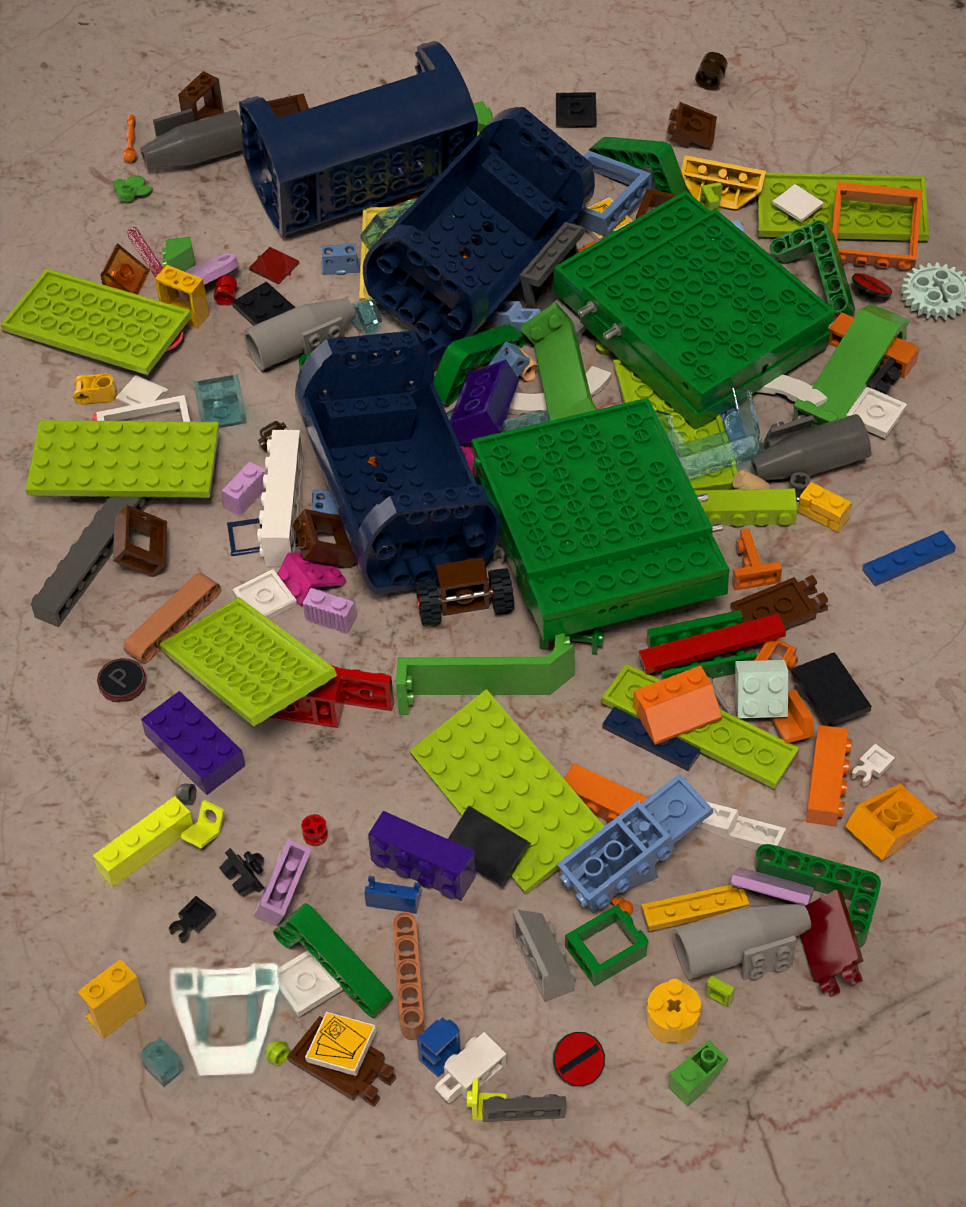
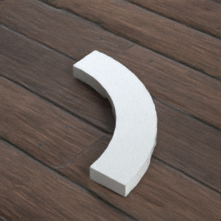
[507,366,612,416]
[757,375,828,407]

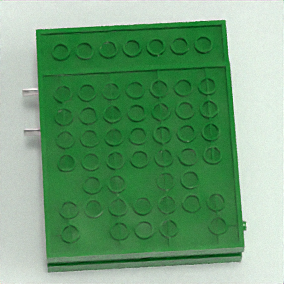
[553,190,835,429]
[472,398,729,641]

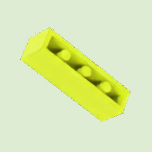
[93,796,193,887]

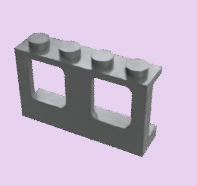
[520,222,585,312]

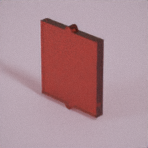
[249,247,300,285]

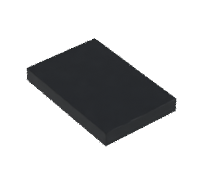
[791,652,872,726]
[448,806,531,887]

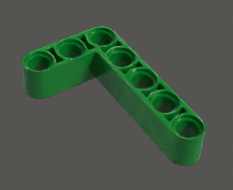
[589,137,687,195]
[770,220,855,316]
[433,324,527,406]
[754,844,881,948]
[273,903,393,1018]

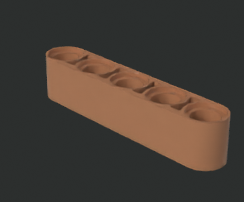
[123,572,221,663]
[393,912,425,1040]

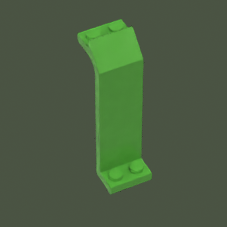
[521,302,598,421]
[793,304,911,427]
[396,633,575,715]

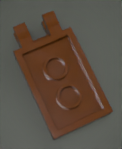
[730,575,828,630]
[287,1016,396,1107]

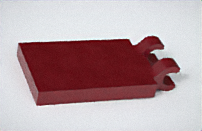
[801,889,864,997]

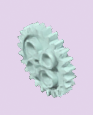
[901,262,966,320]

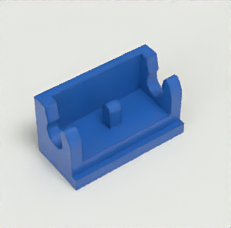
[364,876,422,914]

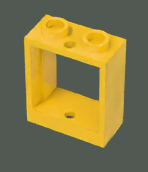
[155,265,209,329]

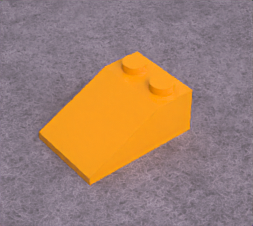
[845,783,937,860]

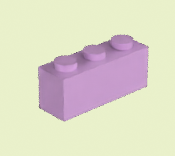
[253,839,312,926]

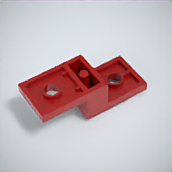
[269,665,394,728]

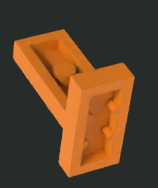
[732,528,782,591]

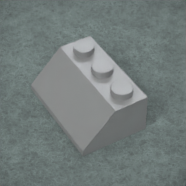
[513,910,577,1002]

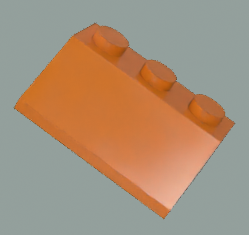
[633,665,722,745]

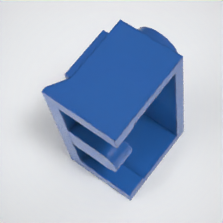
[417,1017,461,1077]

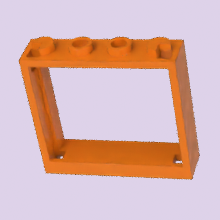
[831,182,923,270]

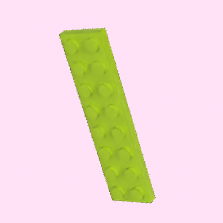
[601,663,799,789]

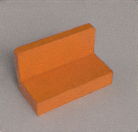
[770,689,814,743]

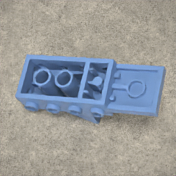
[557,773,714,912]

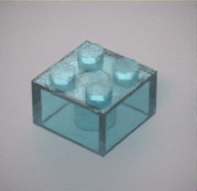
[193,374,246,428]

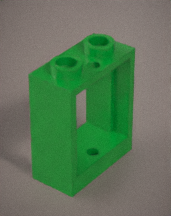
[565,904,649,987]

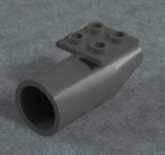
[141,109,243,167]
[751,414,871,480]

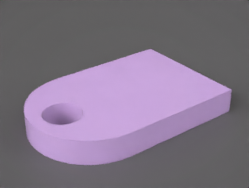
[174,253,239,285]

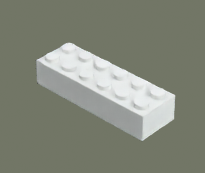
[257,430,304,567]

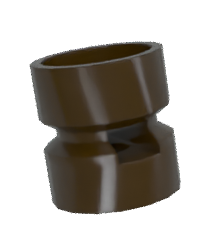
[695,52,728,90]

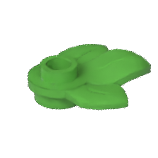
[113,175,153,202]

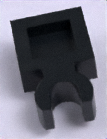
[169,896,216,943]

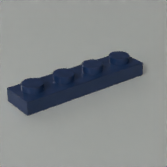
[602,707,701,772]

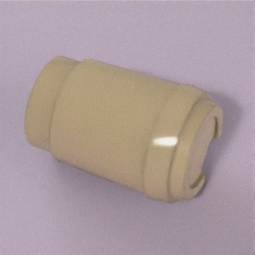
[732,470,770,490]

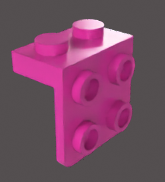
[277,552,346,605]

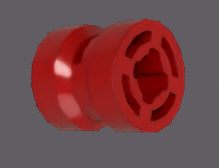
[213,275,238,306]

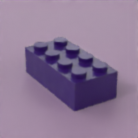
[449,360,519,445]
[141,691,245,795]
[368,811,476,901]

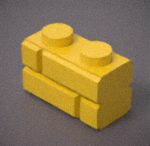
[798,482,852,532]

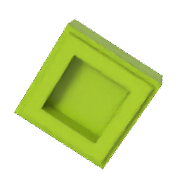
[705,976,735,1008]

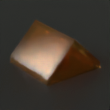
[100,243,150,295]

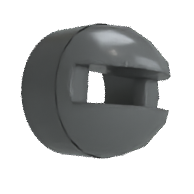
[175,783,196,804]

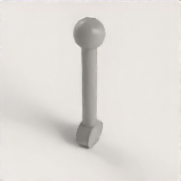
[708,677,733,715]

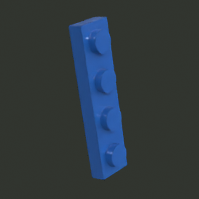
[862,530,956,586]

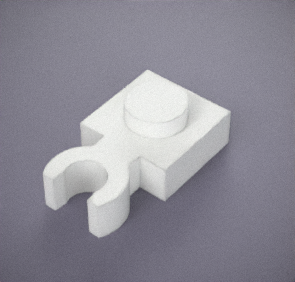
[851,744,895,787]

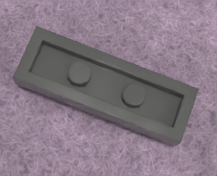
[482,1094,567,1122]

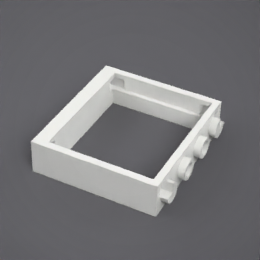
[96,395,190,422]

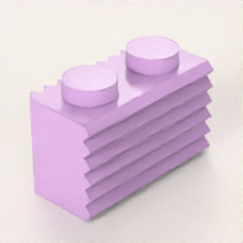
[220,462,266,516]
[303,588,357,634]

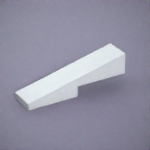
[696,802,789,851]

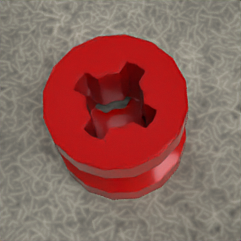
[301,814,328,847]

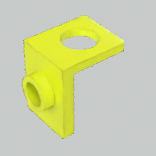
[180,800,225,848]
[467,1079,507,1120]

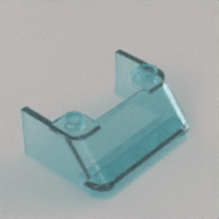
[655,386,763,479]

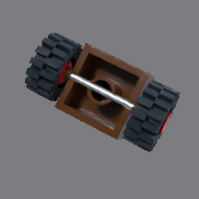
[415,558,515,625]

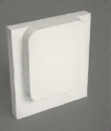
[773,184,824,222]
[116,375,169,406]

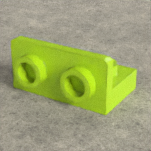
[699,182,723,211]

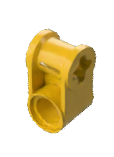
[73,373,118,405]

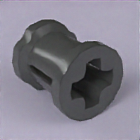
[790,472,811,502]

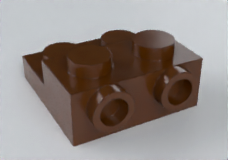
[667,102,717,149]

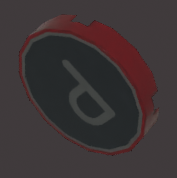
[97,658,146,702]

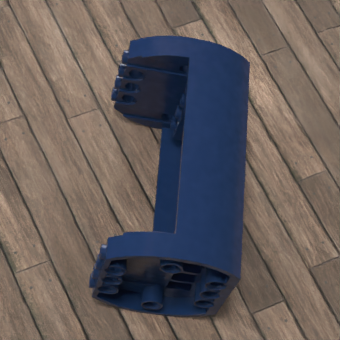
[239,41,478,236]
[363,107,595,350]
[295,330,501,594]

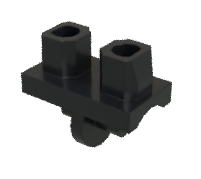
[868,357,902,395]
[219,848,265,897]

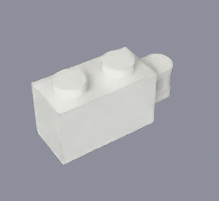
[435,1032,507,1103]

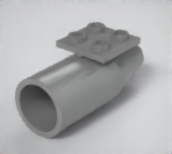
[243,298,355,370]
[673,904,811,980]

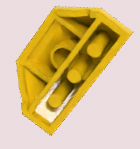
[681,155,766,210]

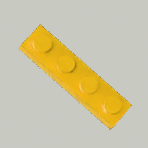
[641,884,749,932]

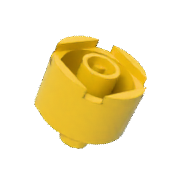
[646,979,702,1044]

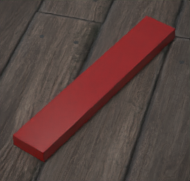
[639,614,786,674]

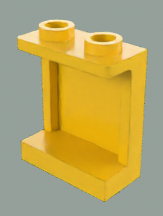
[78,960,146,1039]

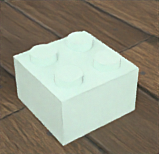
[735,660,788,718]

